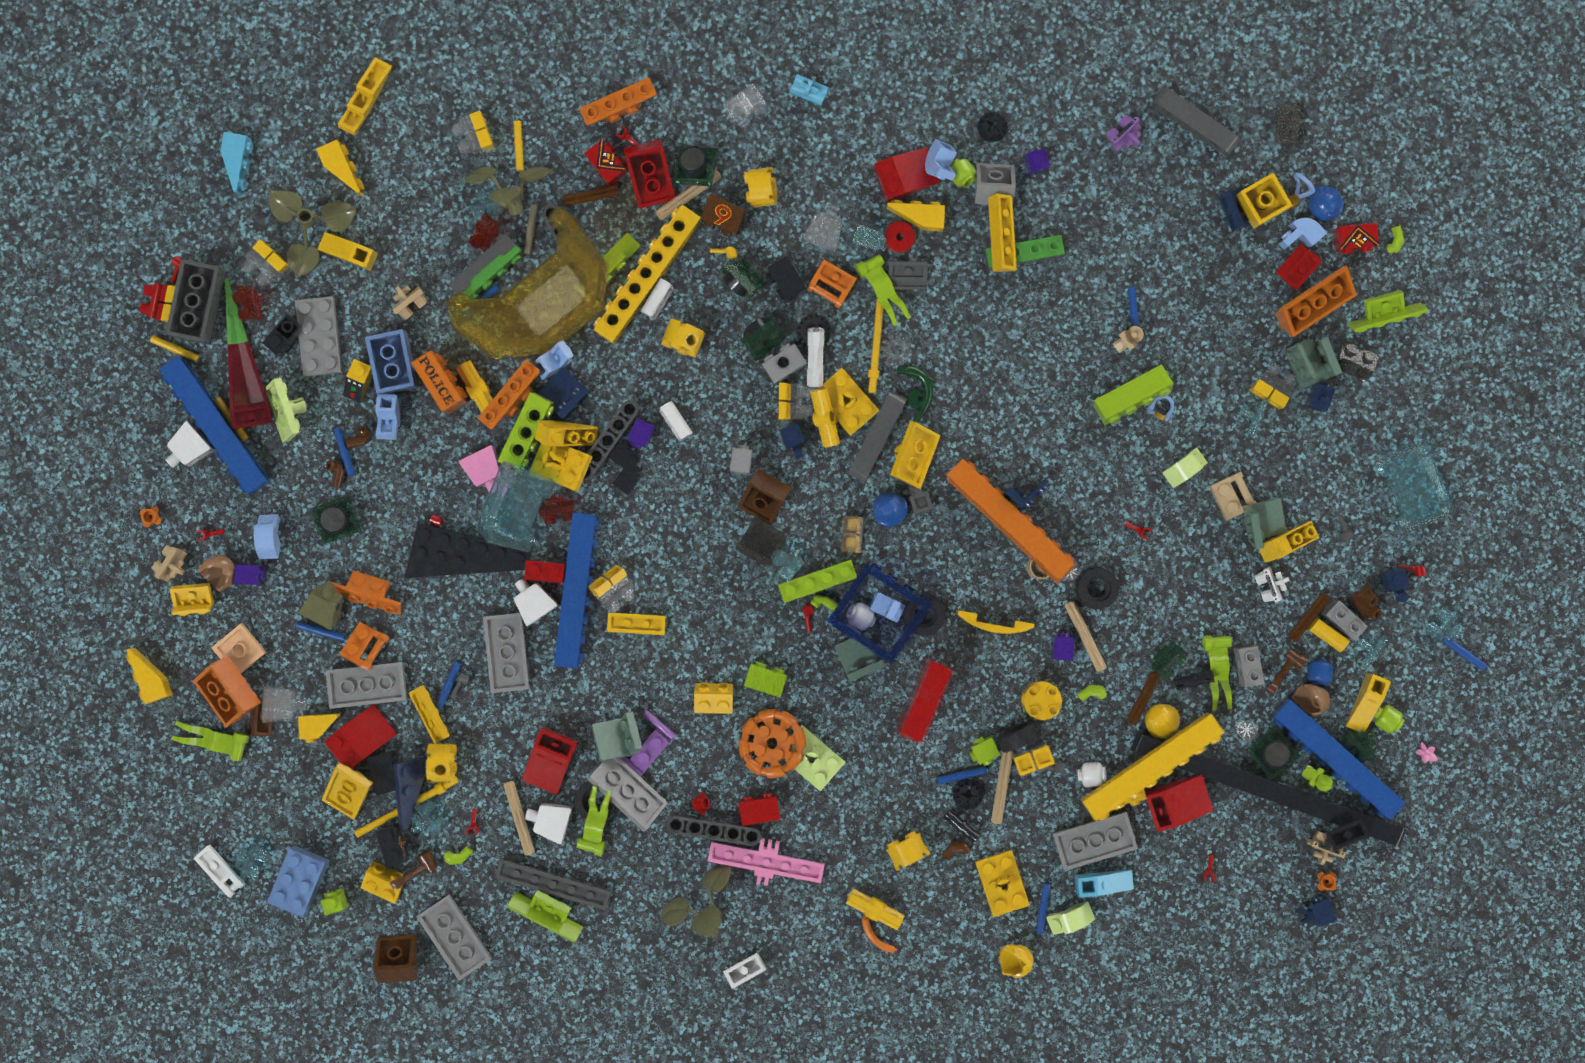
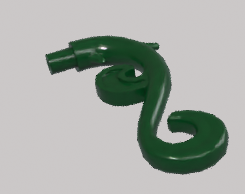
[897,365,936,427]

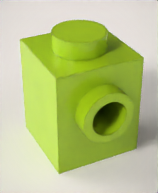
[969,736,1000,766]

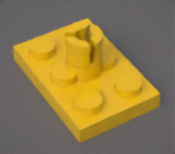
[819,368,879,436]
[890,421,941,489]
[529,443,593,492]
[322,762,372,820]
[975,850,1030,917]

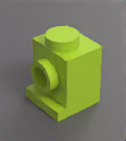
[320,888,348,916]

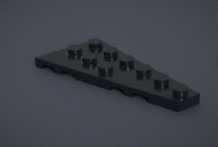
[405,522,531,578]

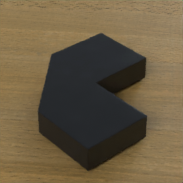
[608,442,639,495]

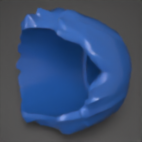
[1308,185,1344,221]
[873,492,909,528]

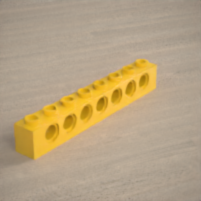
[593,204,702,345]

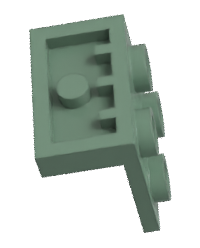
[1287,337,1342,389]
[1287,338,1326,383]
[1243,497,1286,550]
[835,631,885,682]
[591,712,642,761]

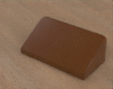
[249,697,274,736]

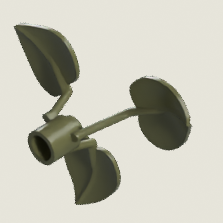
[464,166,553,215]
[269,190,356,276]
[660,865,732,938]

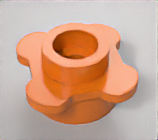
[140,506,162,527]
[1317,872,1337,891]

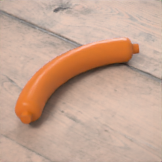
[862,916,897,953]

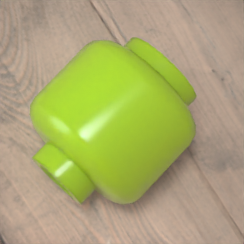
[950,159,976,188]
[1374,705,1404,733]

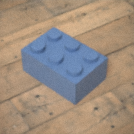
[365,329,419,394]
[267,846,330,917]

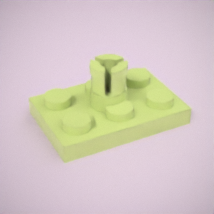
[264,377,307,443]
[783,724,845,792]

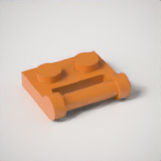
[807,260,857,309]
[339,622,390,671]

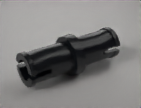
[1174,670,1215,690]
[943,809,980,843]

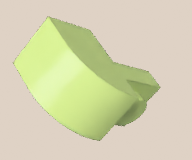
[1162,447,1208,488]
[1046,901,1095,935]

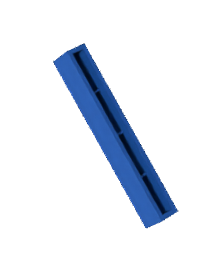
[159,356,272,495]
[554,512,600,668]
[1270,698,1405,820]

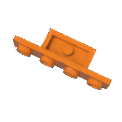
[580,78,657,126]
[478,360,541,430]
[328,570,402,615]

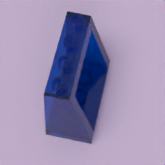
[827,562,933,664]

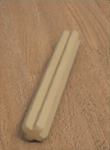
[655,169,721,220]
[1065,601,1106,672]
[991,751,1013,824]
[503,781,535,856]

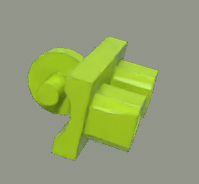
[1301,765,1333,791]

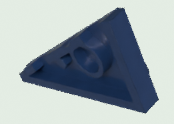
[393,756,428,831]

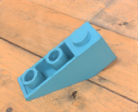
[220,132,253,196]
[1074,870,1134,898]

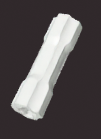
[807,327,824,387]

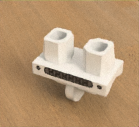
[1255,566,1290,603]

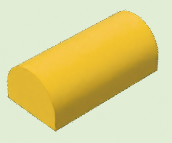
[1308,617,1350,652]

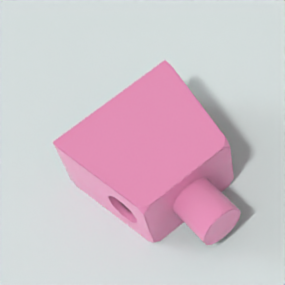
[458,445,503,494]

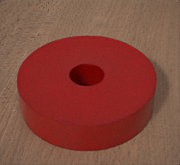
[884,222,915,253]

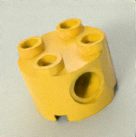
[744,167,777,208]
[661,319,706,358]
[1021,680,1062,720]
[426,744,457,783]
[886,831,930,871]

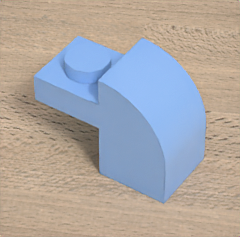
[925,139,957,181]
[1279,218,1327,250]
[533,340,574,381]
[375,394,400,440]
[254,514,281,559]
[869,591,906,623]

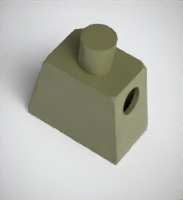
[299,582,343,630]

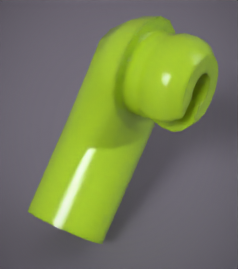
[1387,226,1405,254]
[810,595,840,613]
[1077,684,1107,702]
[443,846,473,865]

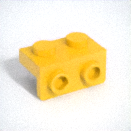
[170,583,214,616]
[694,682,733,714]
[360,861,404,904]

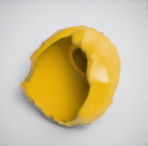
[1145,704,1181,739]
[999,944,1034,979]

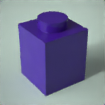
[1024,148,1050,176]
[628,418,656,449]
[234,564,266,585]
[1051,633,1074,661]

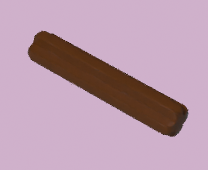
[562,184,619,207]
[1288,593,1331,641]
[1127,672,1161,725]

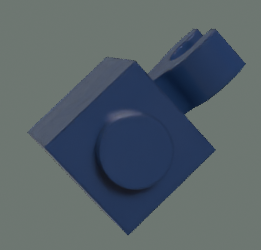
[1305,382,1335,413]
[779,424,804,460]
[1379,567,1410,603]
[1296,895,1337,927]

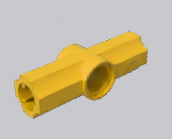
[456,360,493,413]
[810,387,840,448]
[846,888,905,930]

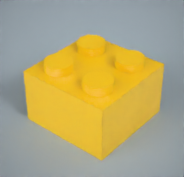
[1236,173,1293,229]

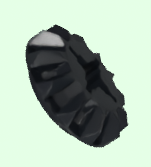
[977,111,1008,143]
[953,779,984,810]

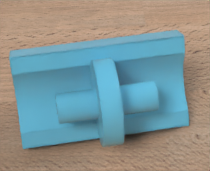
[789,74,829,106]

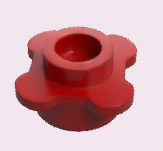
[692,792,710,815]

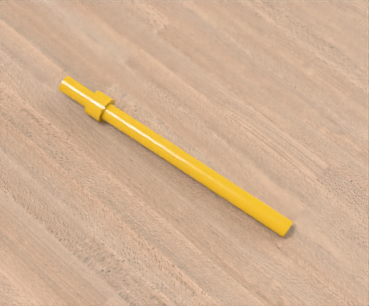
[868,299,884,394]
[354,776,459,838]

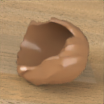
[198,555,235,591]
[1292,684,1330,716]

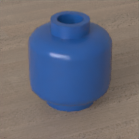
[1307,658,1333,688]

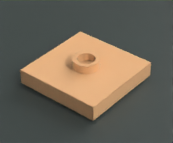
[211,623,267,674]

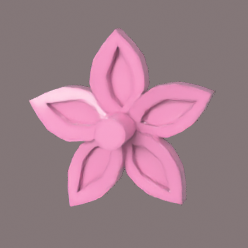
[1415,742,1438,763]

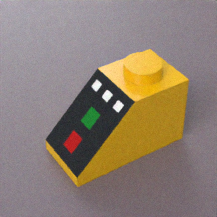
[343,359,373,403]
[298,713,341,743]

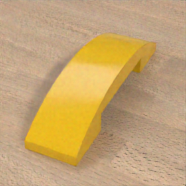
[956,610,1034,634]

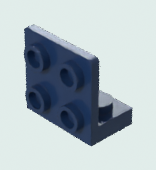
[1218,183,1254,232]
[538,367,591,421]
[1003,479,1049,510]

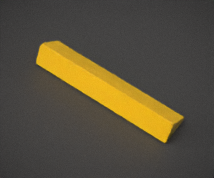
[988,193,1017,272]

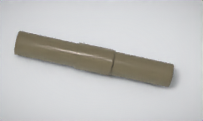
[523,204,538,255]

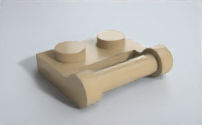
[1209,471,1257,521]

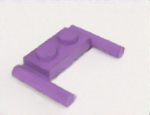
[621,710,676,776]

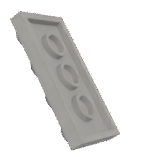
[295,296,343,377]
[483,613,530,693]
[326,662,407,709]
[587,758,668,832]
[1052,811,1138,871]
[416,894,492,981]

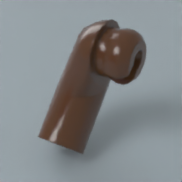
[346,425,371,449]
[326,460,345,488]
[942,841,971,860]

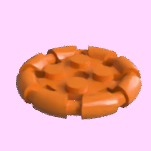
[738,709,806,778]

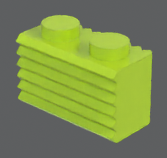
[744,661,787,697]

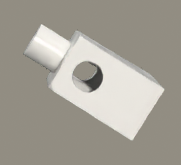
[165,421,216,468]
[514,578,559,626]
[525,803,573,844]

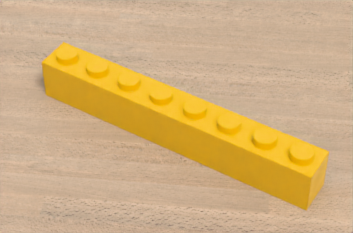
[1080,712,1224,821]

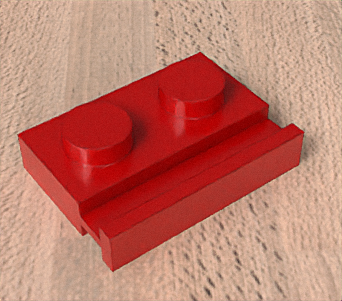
[1274,243,1322,291]

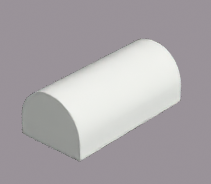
[641,278,674,320]
[659,401,693,442]
[723,953,767,989]

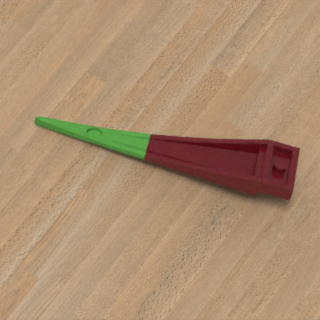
[225,278,273,430]

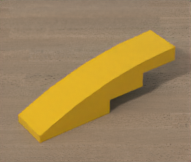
[338,57,392,136]

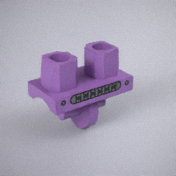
[1107,115,1141,152]

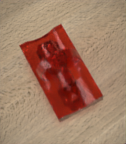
[468,213,500,252]
[231,285,265,321]
[538,492,575,525]

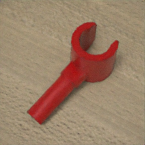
[616,126,639,146]
[170,256,182,284]
[429,514,443,527]
[1124,521,1152,539]
[195,529,225,541]
[1398,564,1426,577]
[802,604,814,632]
[466,809,479,837]
[1202,854,1216,883]

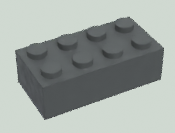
[165,259,226,345]

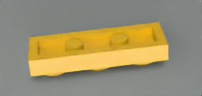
[607,612,666,635]
[408,685,450,744]

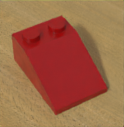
[624,139,675,209]
[873,148,940,203]
[323,704,397,770]

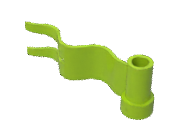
[855,254,911,326]
[1202,635,1232,711]
[171,721,250,761]
[576,786,612,857]

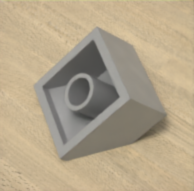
[974,163,1016,205]

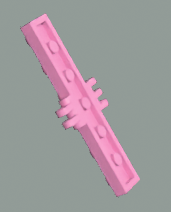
[708,838,825,886]

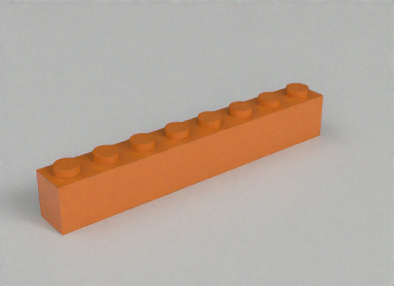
[947,459,1075,585]

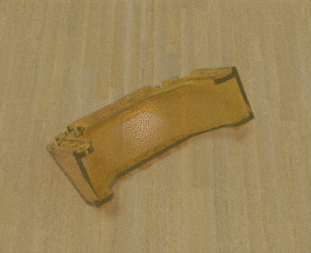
[446,206,608,359]

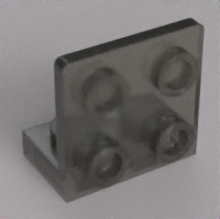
[735,517,787,569]

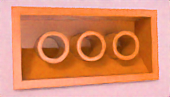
[1276,265,1357,337]

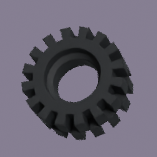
[797,314,831,348]

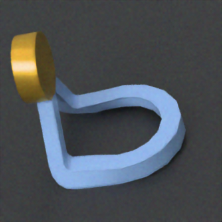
[1289,172,1315,208]
[1147,396,1174,422]

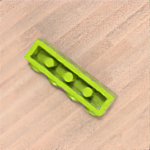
[1093,364,1173,425]

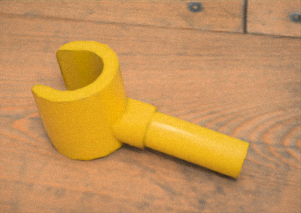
[710,247,737,259]

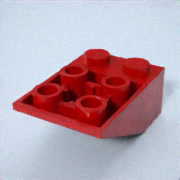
[522,727,579,795]
[1146,774,1213,832]

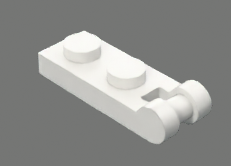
[193,845,245,898]

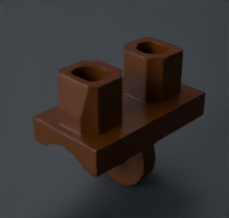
[1350,584,1382,621]

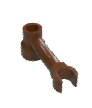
[1266,648,1308,694]
[390,849,438,890]

